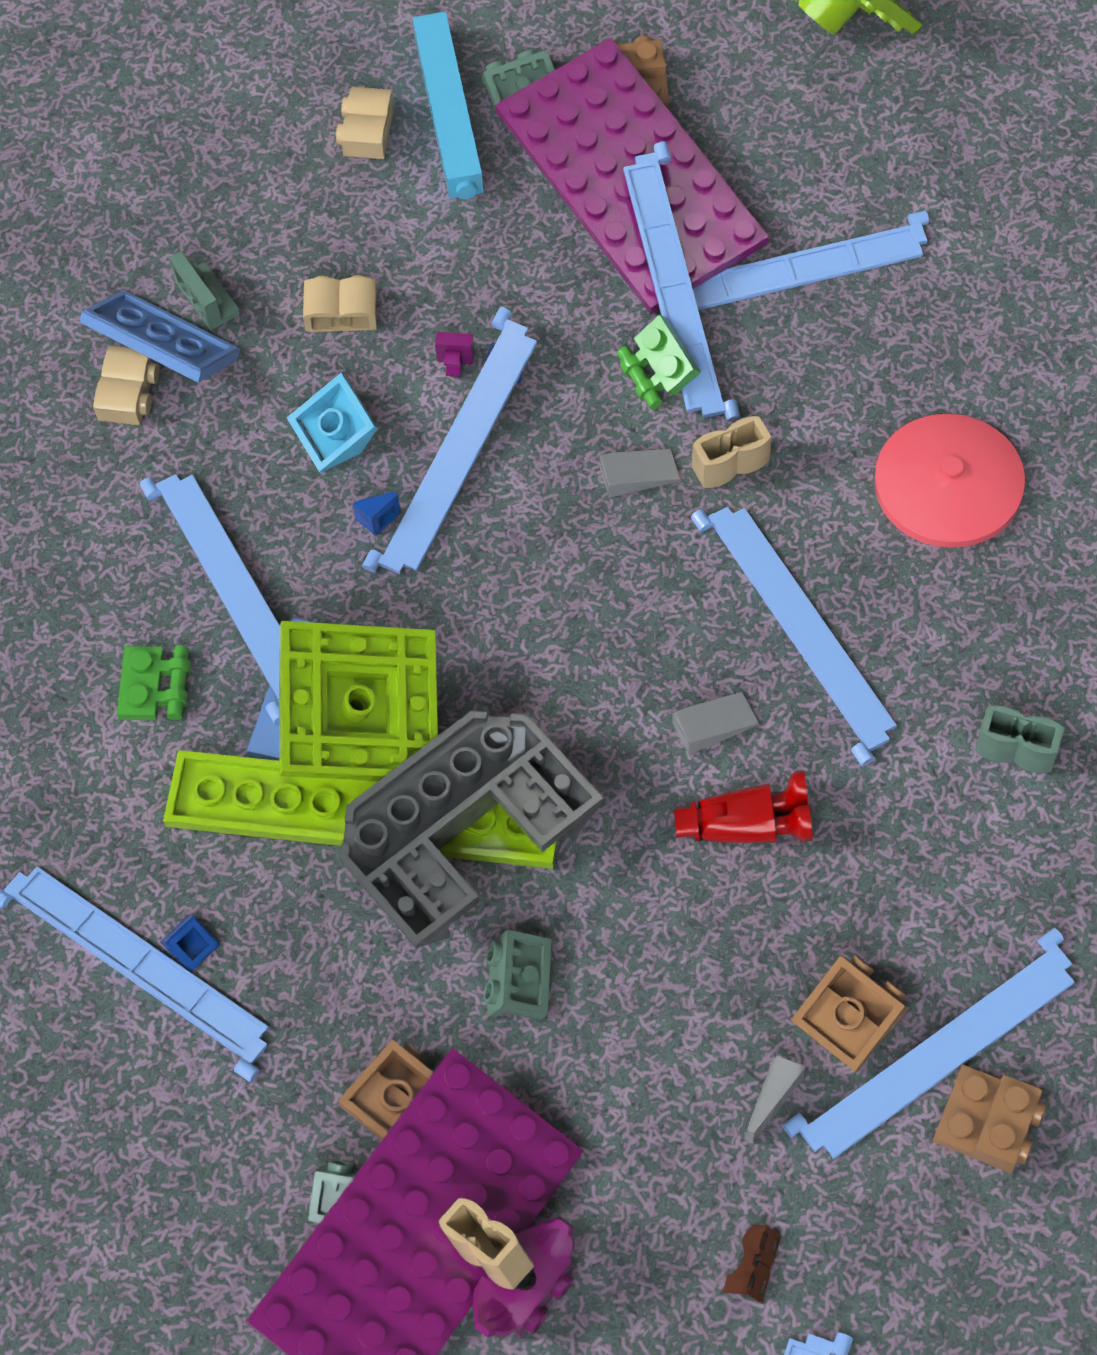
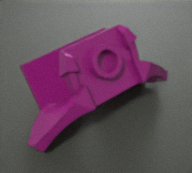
[474,1216,575,1339]

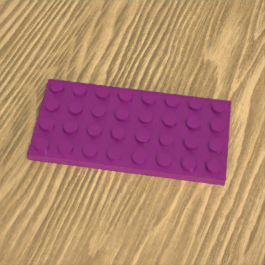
[495,38,769,314]
[245,1048,584,1355]

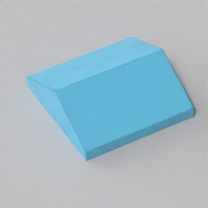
[287,373,378,473]

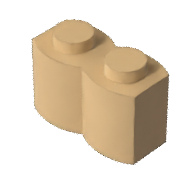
[336,87,394,159]
[303,275,377,332]
[93,346,160,425]
[692,416,771,488]
[439,1198,534,1289]

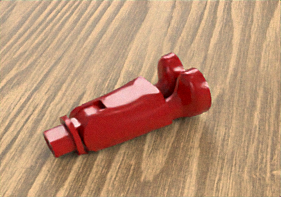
[674,771,813,843]

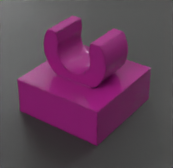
[435,332,475,377]

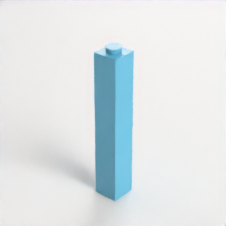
[412,12,484,199]

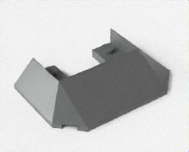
[340,711,604,948]

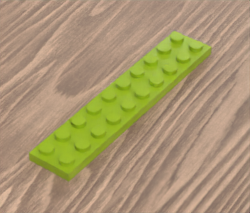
[163,750,557,869]

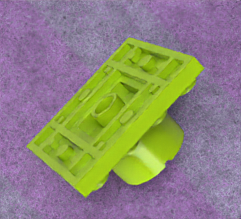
[794,0,923,36]
[279,621,438,781]

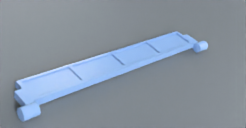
[623,142,741,422]
[693,210,929,310]
[362,307,537,574]
[140,474,279,725]
[691,507,897,767]
[0,866,270,1083]
[782,928,1075,1159]

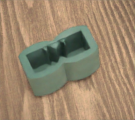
[975,706,1064,773]

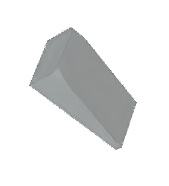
[599,449,680,498]
[672,692,759,755]
[746,1056,805,1144]

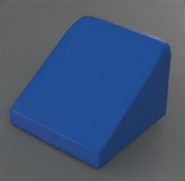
[353,492,401,535]
[159,915,220,972]

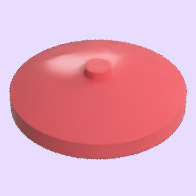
[875,414,1025,548]

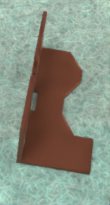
[723,1225,782,1304]

